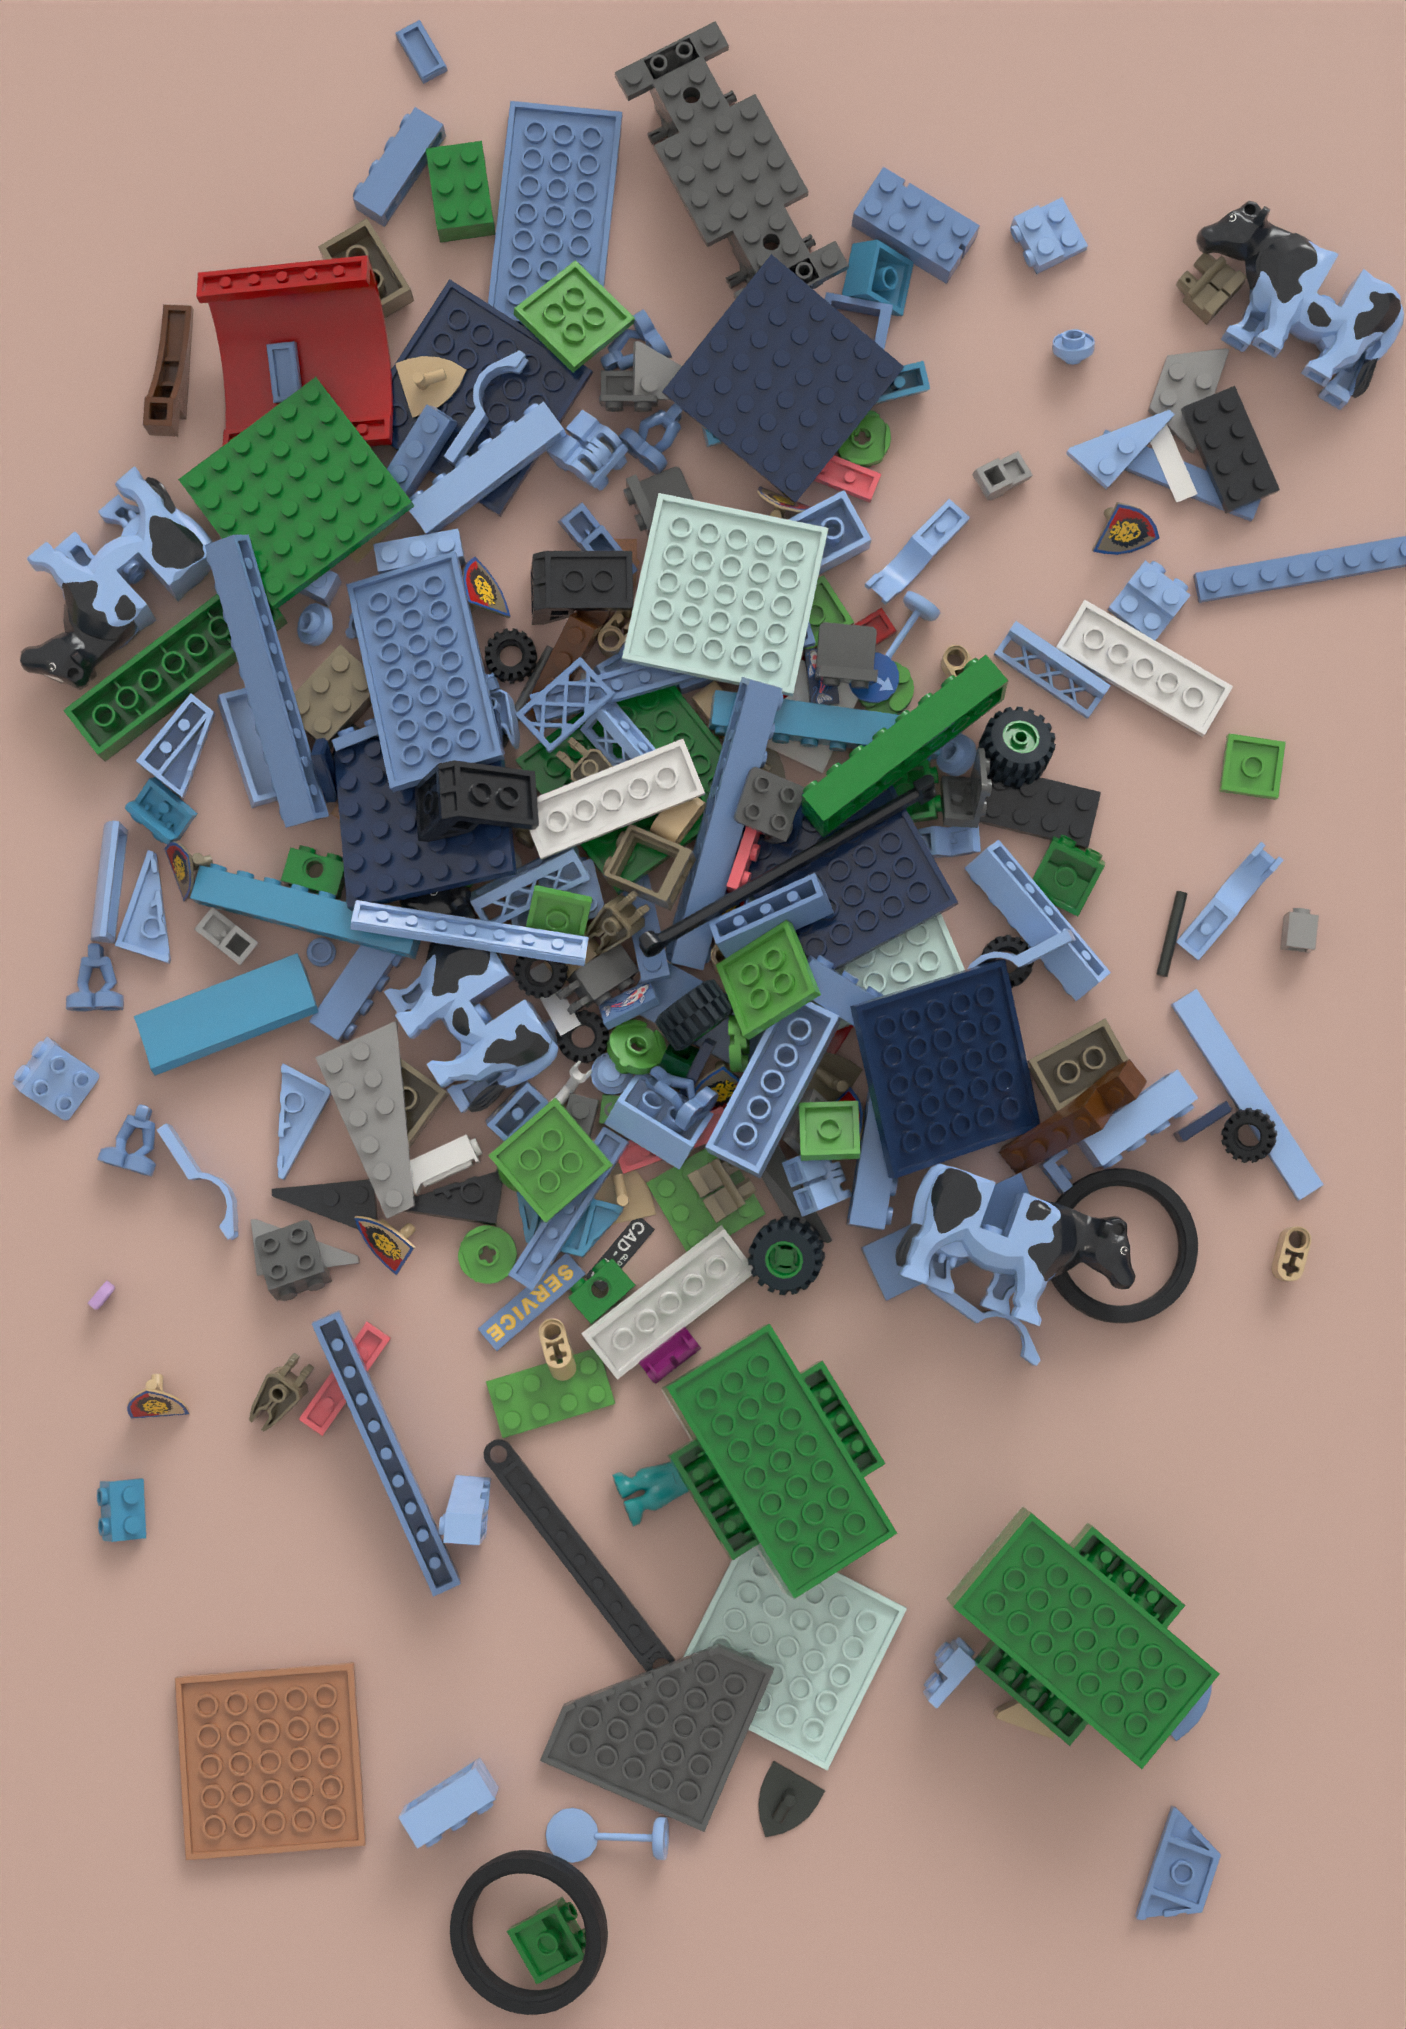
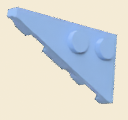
[1066,410,1175,490]
[115,850,171,964]
[277,1063,332,1180]

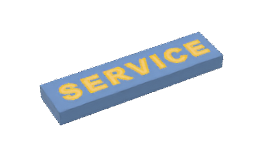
[478,1253,586,1351]

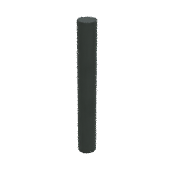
[1156,891,1188,977]

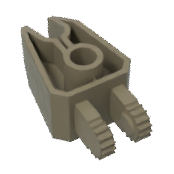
[555,737,613,782]
[585,890,650,954]
[249,1353,314,1432]

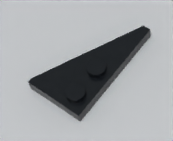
[404,1170,503,1226]
[271,1179,378,1230]

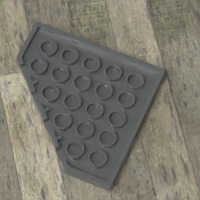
[540,1644,774,1832]

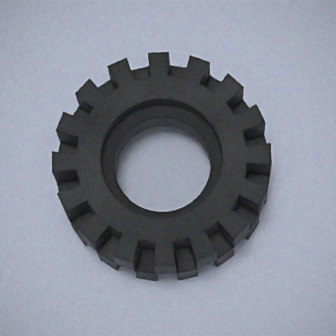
[485,628,537,684]
[981,935,1034,988]
[513,956,569,998]
[556,1010,609,1064]
[1221,1108,1277,1163]

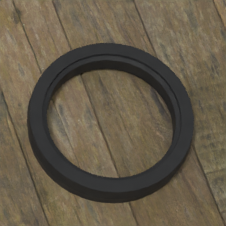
[1051,1168,1198,1323]
[450,1850,608,2015]

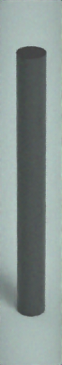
[502,646,553,749]

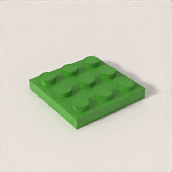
[513,260,635,372]
[716,920,821,1040]
[488,1098,613,1223]
[646,1148,766,1252]

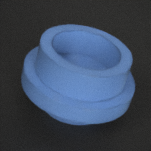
[307,938,336,967]

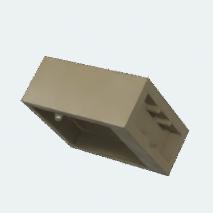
[603,824,696,911]

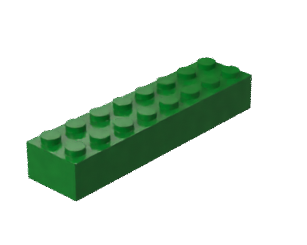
[63,594,288,762]
[802,655,1008,838]

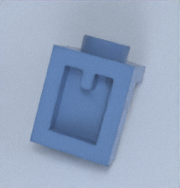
[1039,1149,1073,1194]

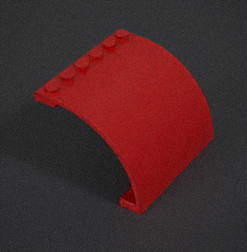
[196,255,393,447]

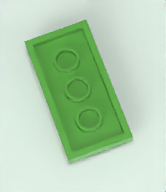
[486,1349,615,1438]

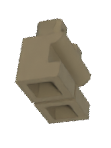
[1176,253,1247,325]
[687,1158,757,1223]

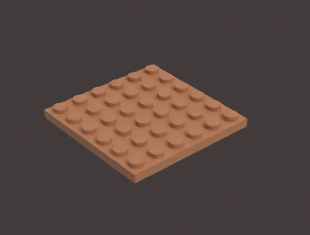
[175,1662,366,1860]

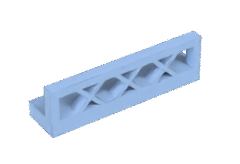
[994,621,1111,719]
[580,702,655,766]
[470,846,590,923]

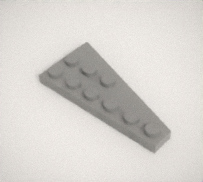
[315,1021,415,1219]

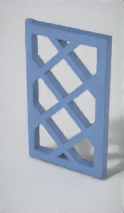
[515,657,616,753]

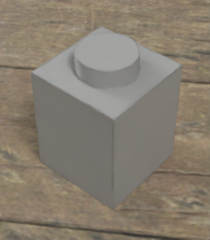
[1280,908,1319,953]

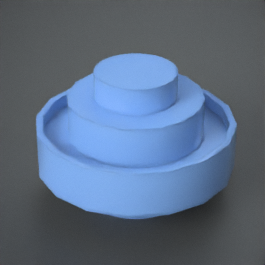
[1052,329,1095,365]
[297,603,333,647]
[936,733,976,776]
[591,1053,633,1095]

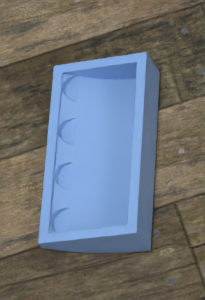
[217,688,278,808]
[90,821,128,944]

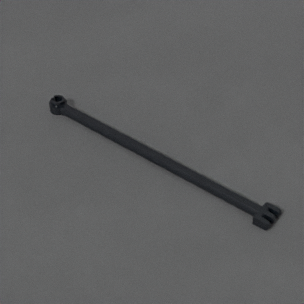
[639,774,936,957]

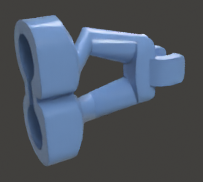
[601,309,672,371]
[618,404,683,474]
[66,943,124,1012]
[645,1066,718,1131]
[97,1104,156,1177]

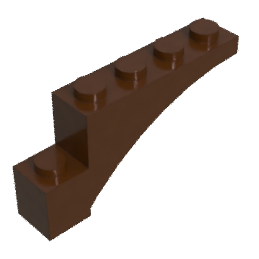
[143,304,194,437]
[524,611,616,729]
[999,1059,1147,1174]

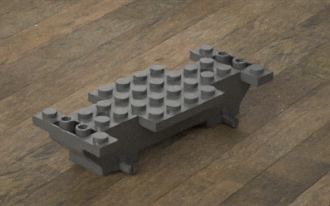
[615,21,849,299]

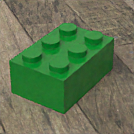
[426,141,496,243]

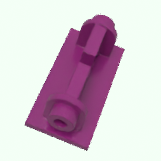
[638,1326,701,1384]

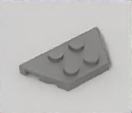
[1148,348,1229,453]

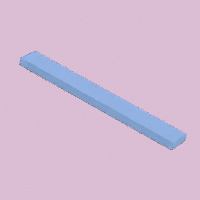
[350,900,589,966]
[1171,989,1324,1201]

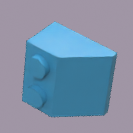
[842,239,914,316]

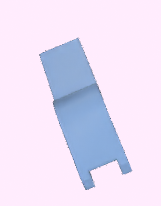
[444,350,528,466]
[865,499,970,605]
[1176,842,1283,960]
[967,929,1076,969]
[157,1123,239,1240]
[926,1286,1041,1366]

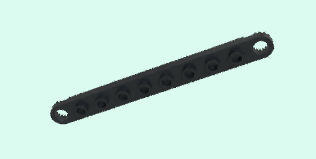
[484,1439,675,1672]

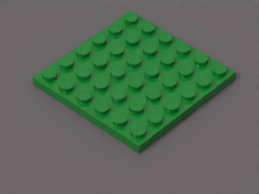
[178,377,414,610]
[515,685,722,895]

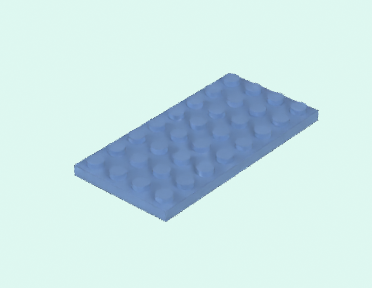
[488,101,623,326]
[346,551,505,793]

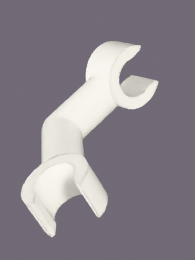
[551,1061,592,1105]

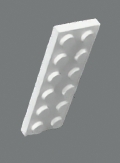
[1056,600,1233,737]
[529,739,705,860]
[581,1225,753,1380]

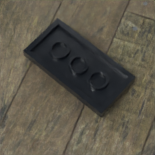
[1181,386,1280,514]
[979,773,1101,849]

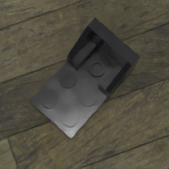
[531,551,633,625]
[415,760,539,842]

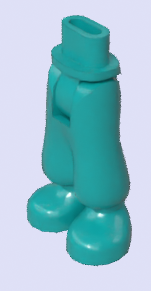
[612,1461,689,1527]

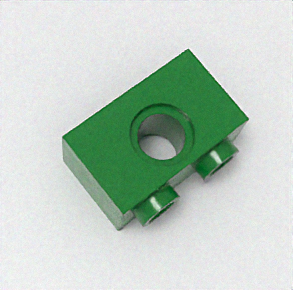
[281,845,345,900]
[568,1258,636,1324]

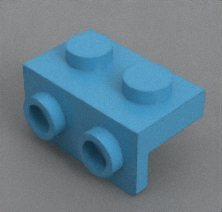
[124,777,198,844]
[97,1478,146,1542]

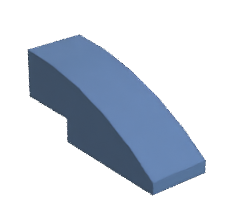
[557,502,638,574]

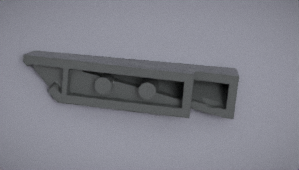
[761,1145,832,1243]

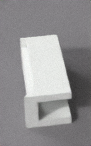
[410,1135,482,1195]

